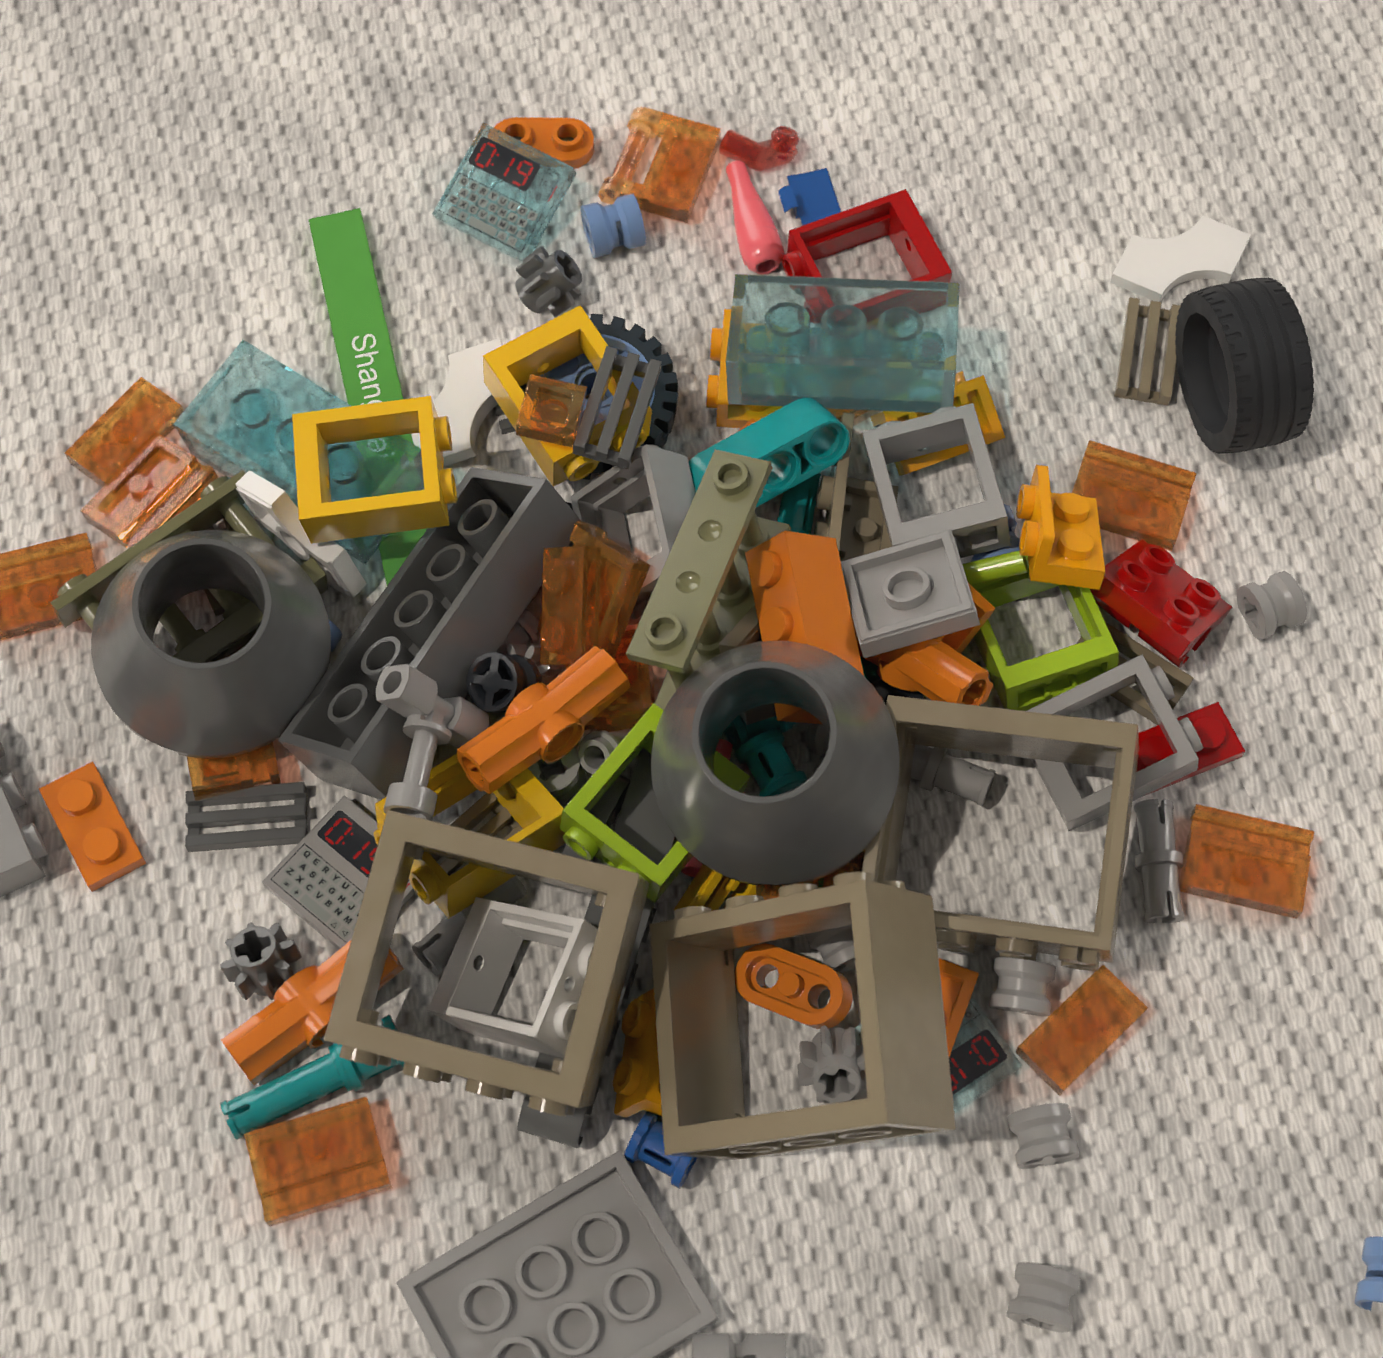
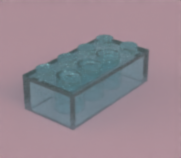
[726,274,960,413]
[174,340,424,565]

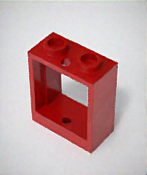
[782,189,952,343]

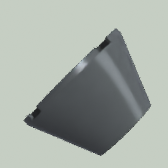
[91,530,331,759]
[651,641,900,886]

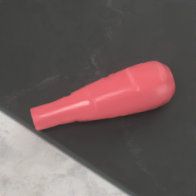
[726,160,784,275]

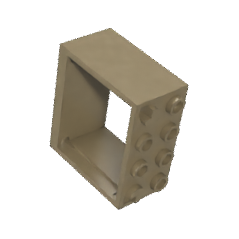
[862,695,1139,971]
[650,872,956,1160]

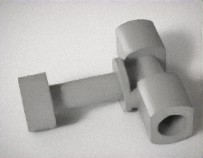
[376,664,489,821]

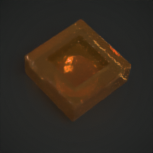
[516,374,587,448]

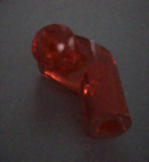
[719,126,799,171]

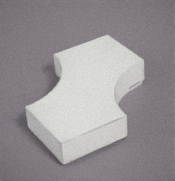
[1110,215,1251,302]
[411,338,503,471]
[236,470,367,598]

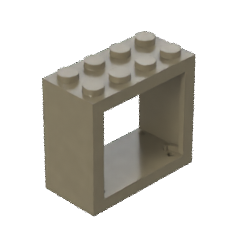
[324,810,650,1117]

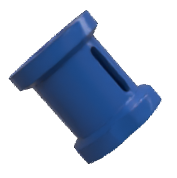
[624,1111,698,1189]

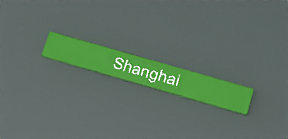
[308,208,428,585]

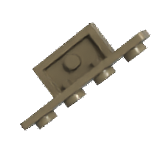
[813,412,899,562]

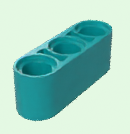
[688,397,850,507]

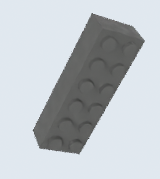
[278,467,583,800]

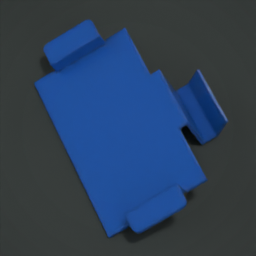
[778,168,841,226]

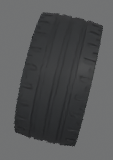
[1175,278,1314,454]

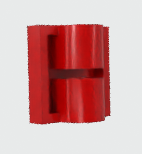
[1089,539,1232,668]

